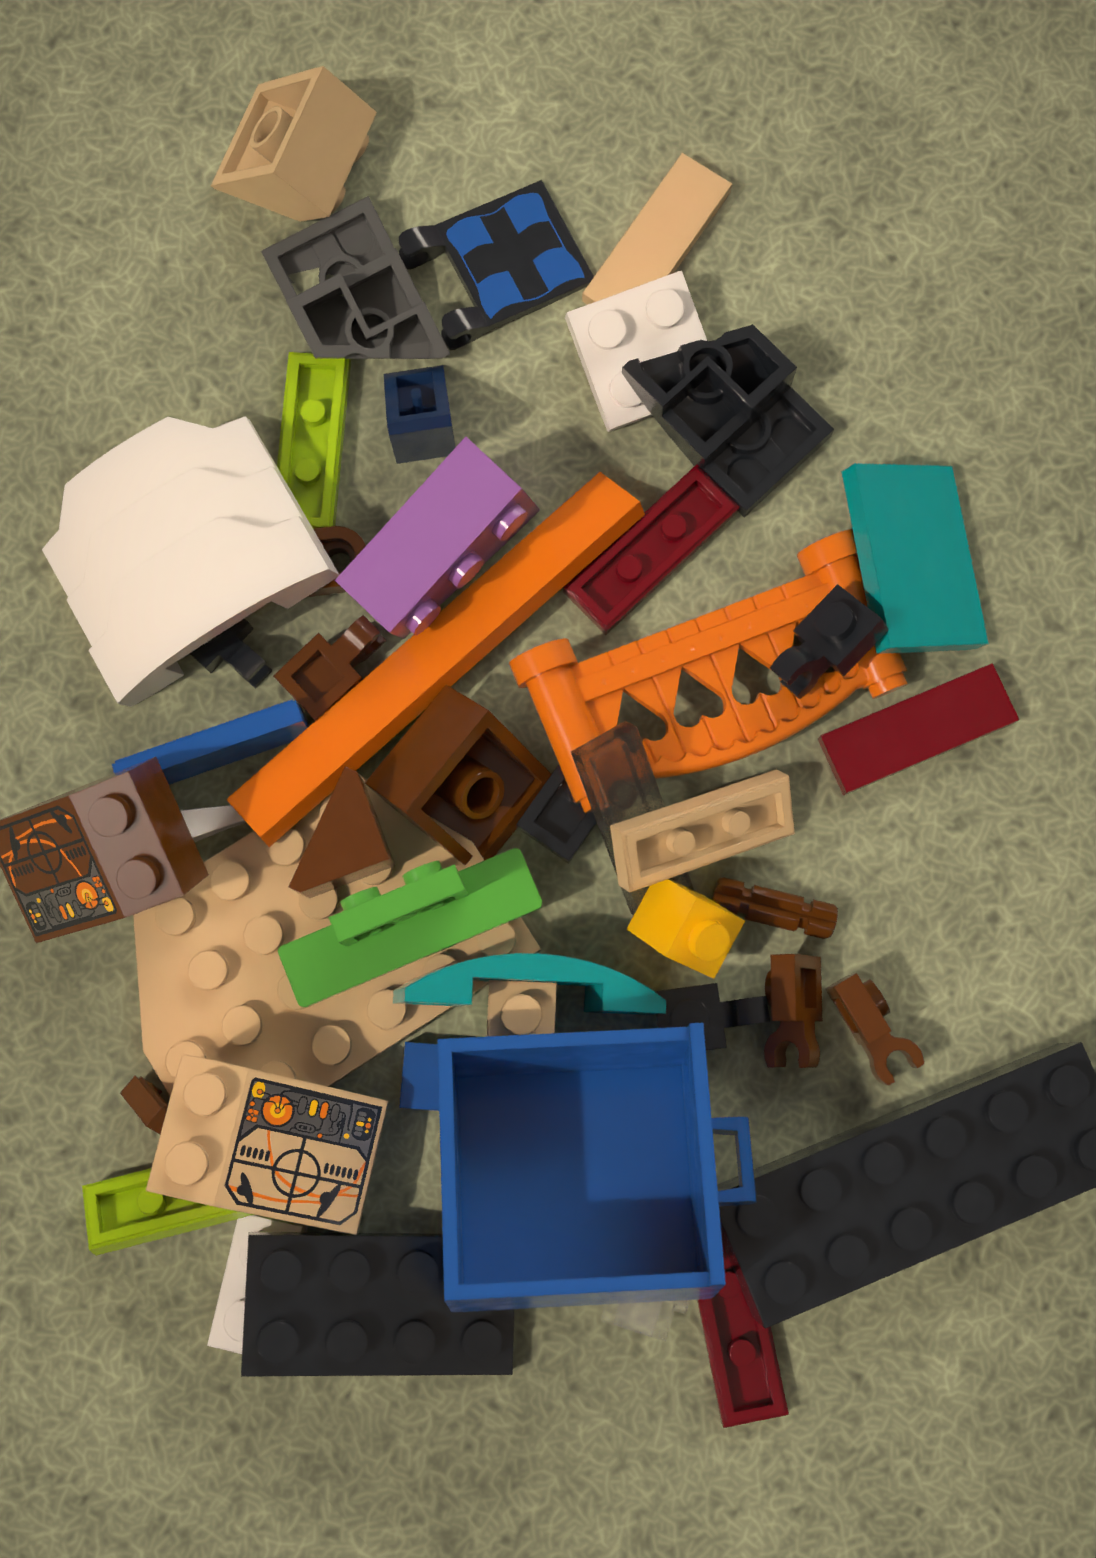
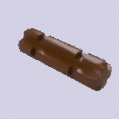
[711,877,838,939]

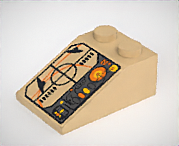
[146,1053,389,1235]

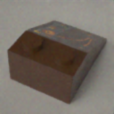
[0,756,209,943]

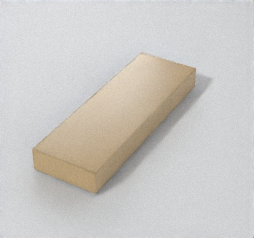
[582,153,732,305]
[610,769,795,893]

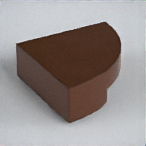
[120,1076,168,1135]

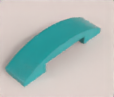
[393,953,666,1015]

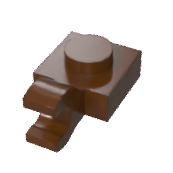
[273,615,387,721]
[764,954,823,1068]
[825,973,924,1086]

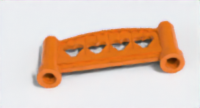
[509,529,908,813]

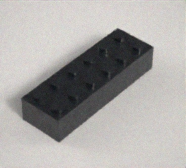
[717,1042,1096,1329]

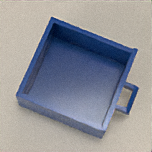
[437,1023,757,1312]

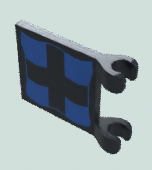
[399,180,594,350]

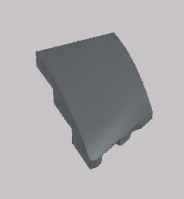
[261,196,450,359]

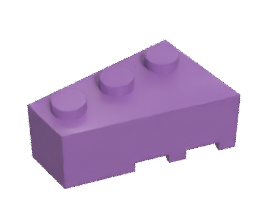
[335,436,540,639]

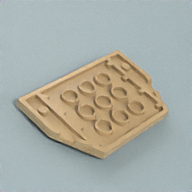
[133,775,541,1097]

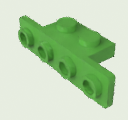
[278,848,542,1007]

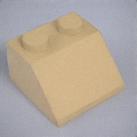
[211,66,377,222]

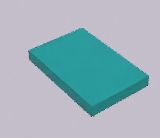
[841,463,989,654]

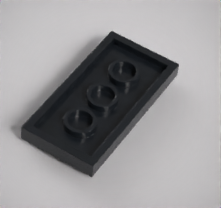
[241,1232,515,1377]

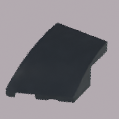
[622,324,834,517]

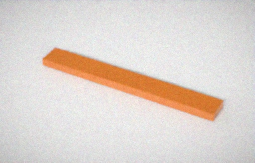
[226,472,645,847]

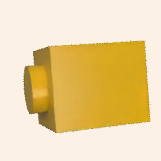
[627,878,745,979]

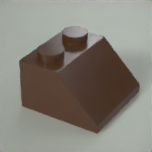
[365,685,552,865]

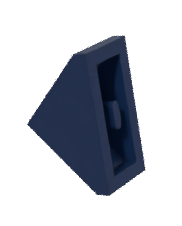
[383,365,456,464]

